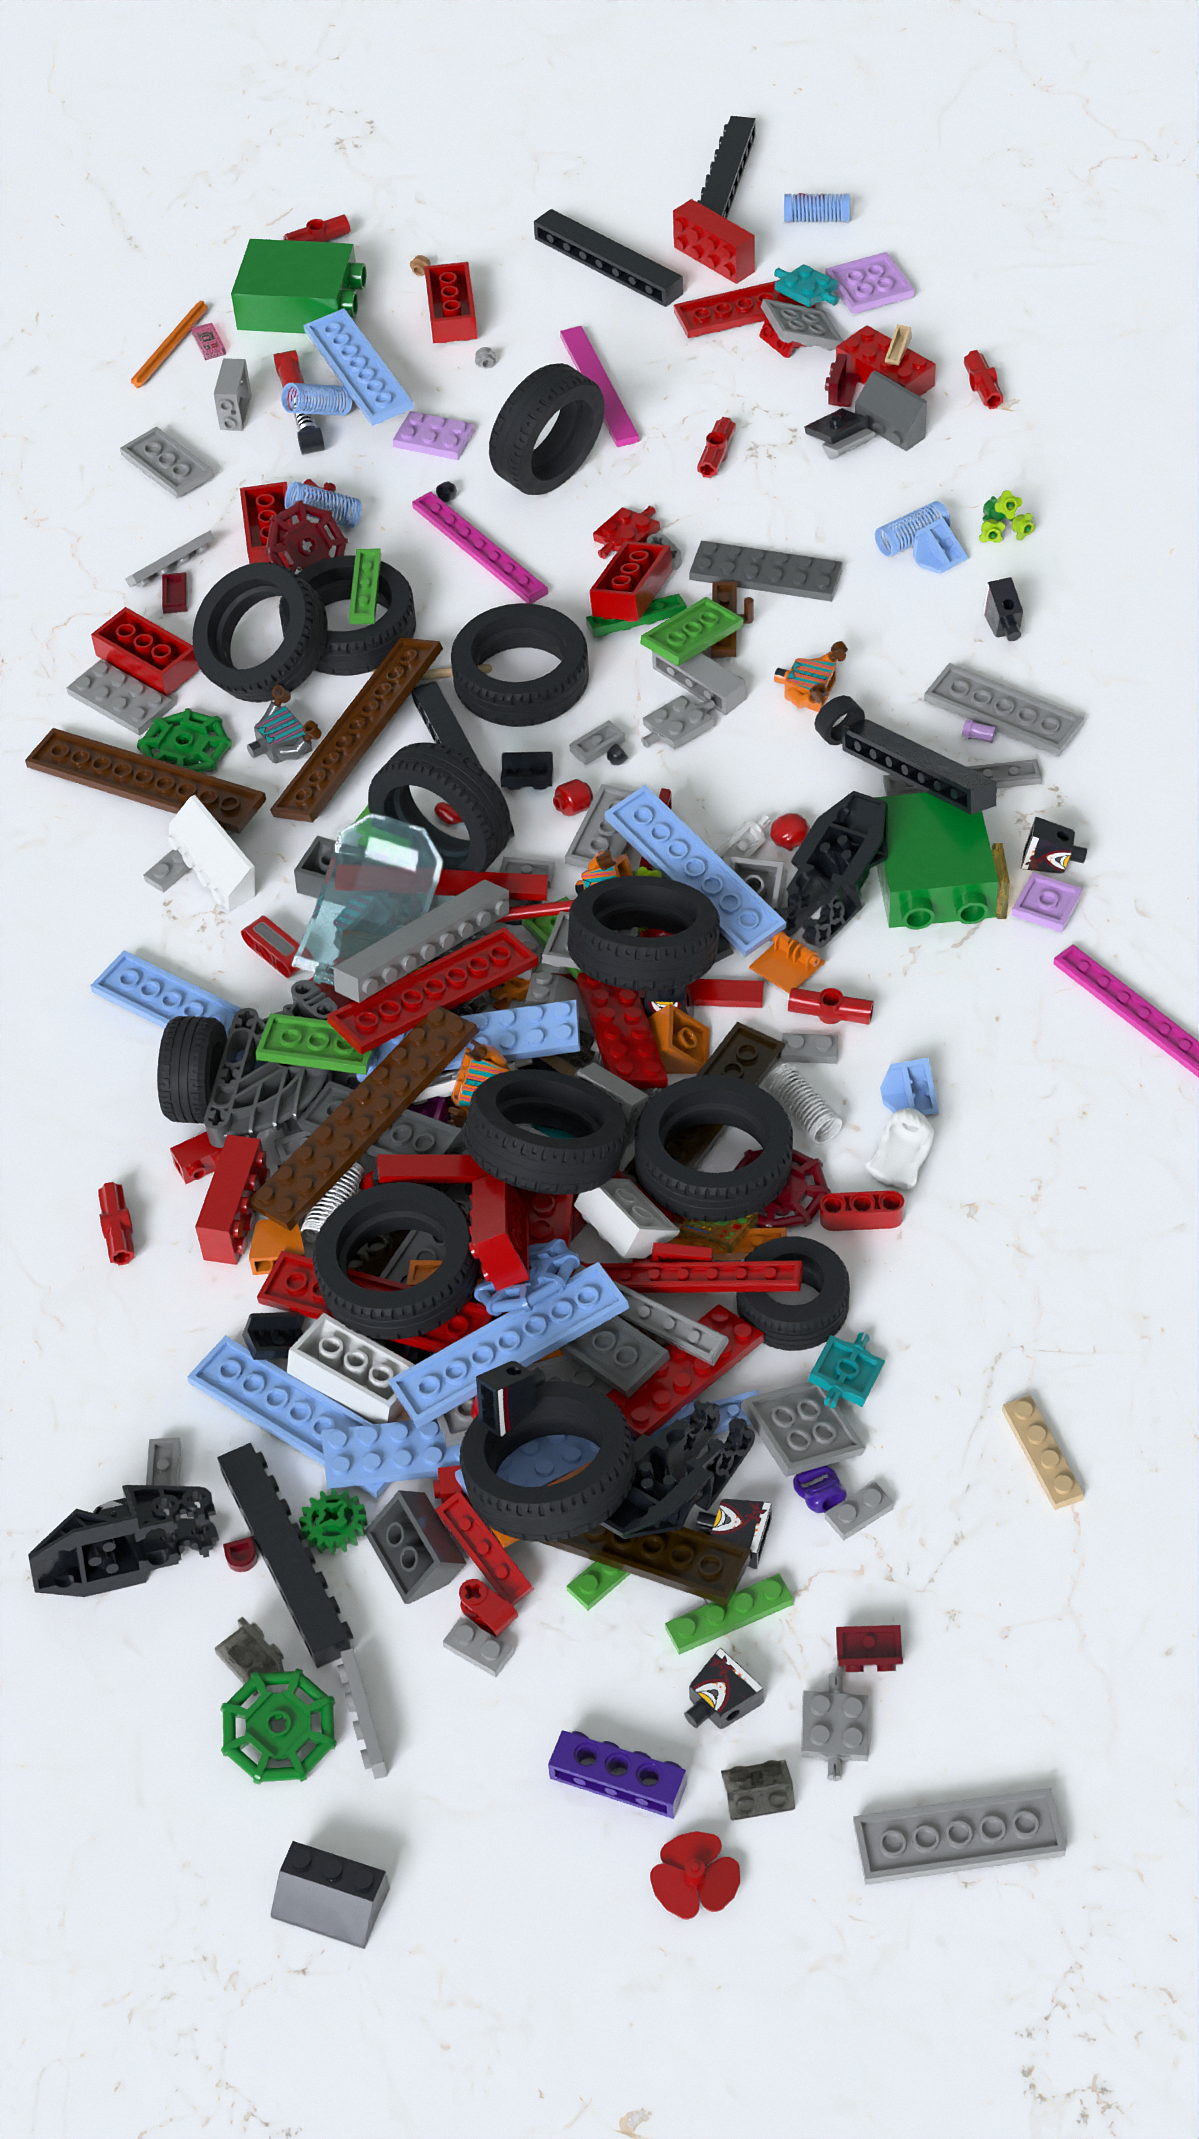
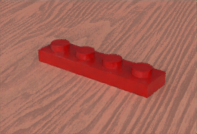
[435,1491,534,1606]

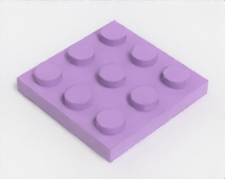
[825,252,914,314]

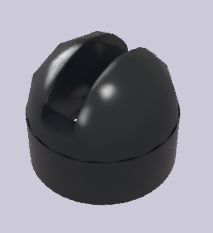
[436,481,457,502]
[607,743,629,765]

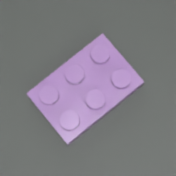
[393,411,475,460]

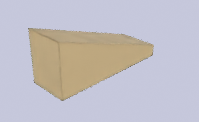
[885,324,912,366]

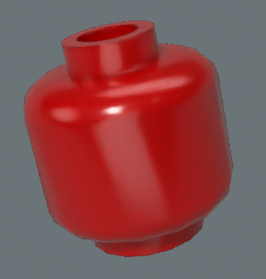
[553,779,593,817]

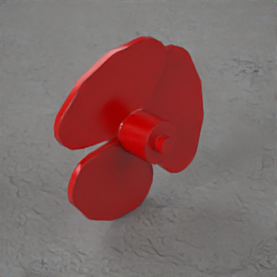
[650,1831,740,1920]

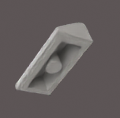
[822,428,876,460]

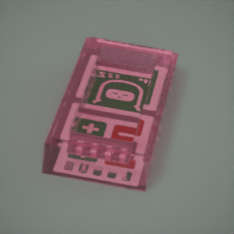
[191,323,226,360]

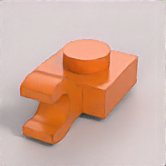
[491,977,530,1010]

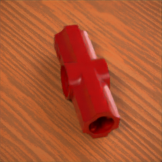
[283,214,351,242]
[963,350,1003,409]
[697,417,736,478]
[788,988,874,1025]
[98,1182,135,1266]

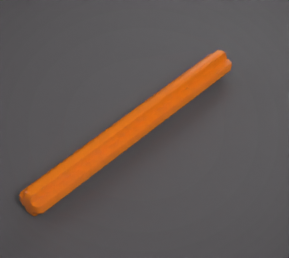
[131,301,208,388]

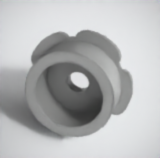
[474,347,496,368]

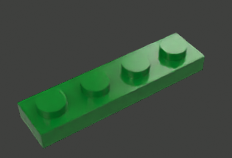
[586,593,687,637]

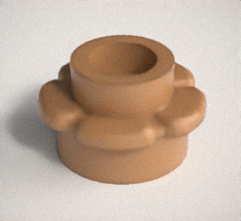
[410,255,431,276]

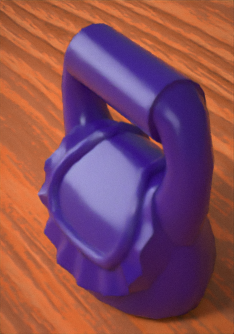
[793,1465,847,1513]

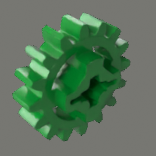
[299,1488,368,1555]

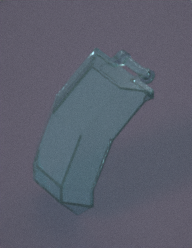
[291,813,444,985]

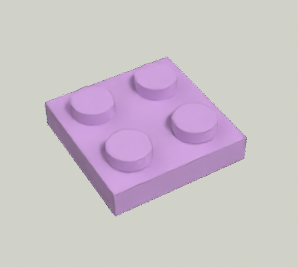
[1012,872,1083,932]

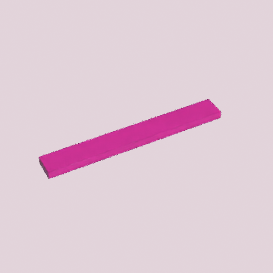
[560,326,639,447]
[412,491,548,604]
[1053,944,1199,1078]

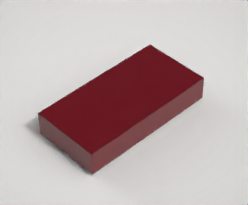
[162,572,188,614]

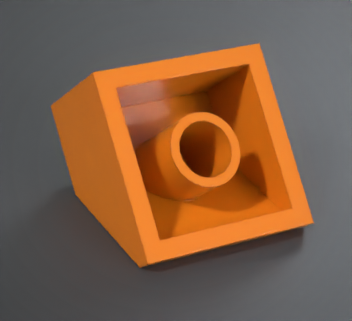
[647,1004,710,1074]

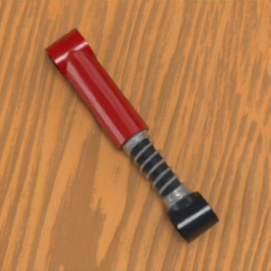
[273,350,325,455]

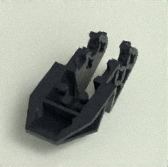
[773,791,888,948]
[600,1400,755,1539]
[28,1485,219,1597]

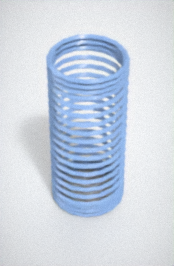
[784,193,850,223]
[281,383,352,416]
[285,481,362,529]
[875,500,951,557]

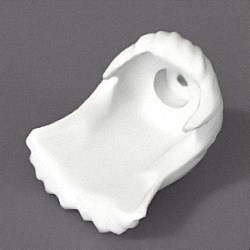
[865,1107,934,1190]

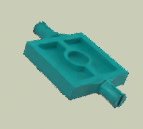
[774,264,839,307]
[807,1332,885,1408]

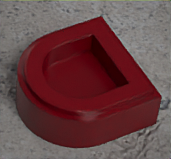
[223,1536,258,1572]

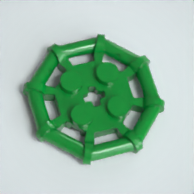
[137,708,232,773]
[220,1668,337,1785]

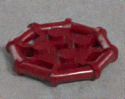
[264,500,348,573]
[734,1149,832,1228]

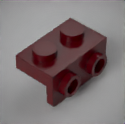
[825,353,860,407]
[836,1625,903,1673]

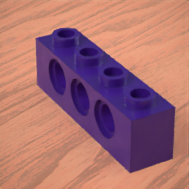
[548,1730,687,1819]

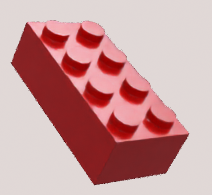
[673,199,755,284]
[424,262,478,344]
[836,325,936,397]
[240,482,293,568]
[589,541,673,622]
[91,607,200,697]
[195,1134,270,1265]
[469,1175,530,1291]

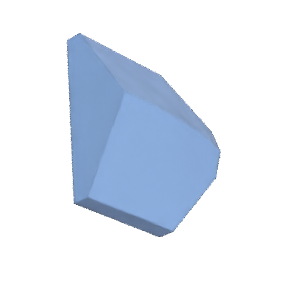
[913,517,968,574]
[880,1058,939,1116]

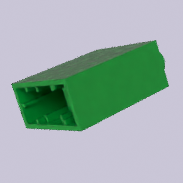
[231,238,367,334]
[874,792,999,930]

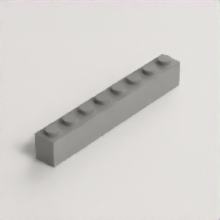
[333,880,509,1003]

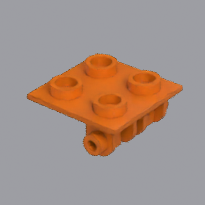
[749,931,825,994]

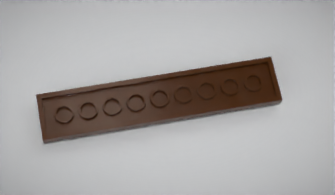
[270,637,443,823]
[25,728,267,834]
[249,1004,479,1231]

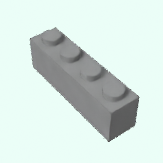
[652,652,746,715]

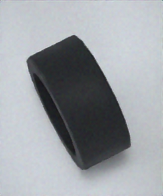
[814,695,865,745]

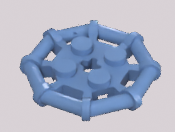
[474,1239,580,1316]

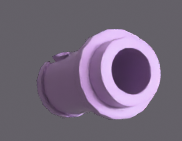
[962,719,996,743]

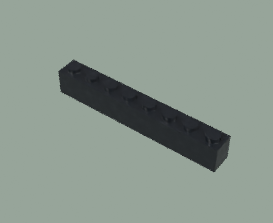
[697,116,756,219]
[533,209,683,307]
[842,719,997,815]
[217,1442,354,1668]

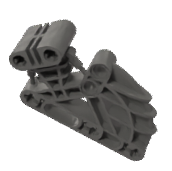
[204,980,338,1148]

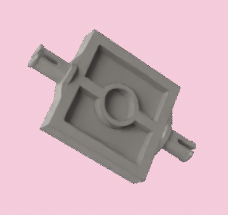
[641,695,716,750]
[801,1673,869,1781]

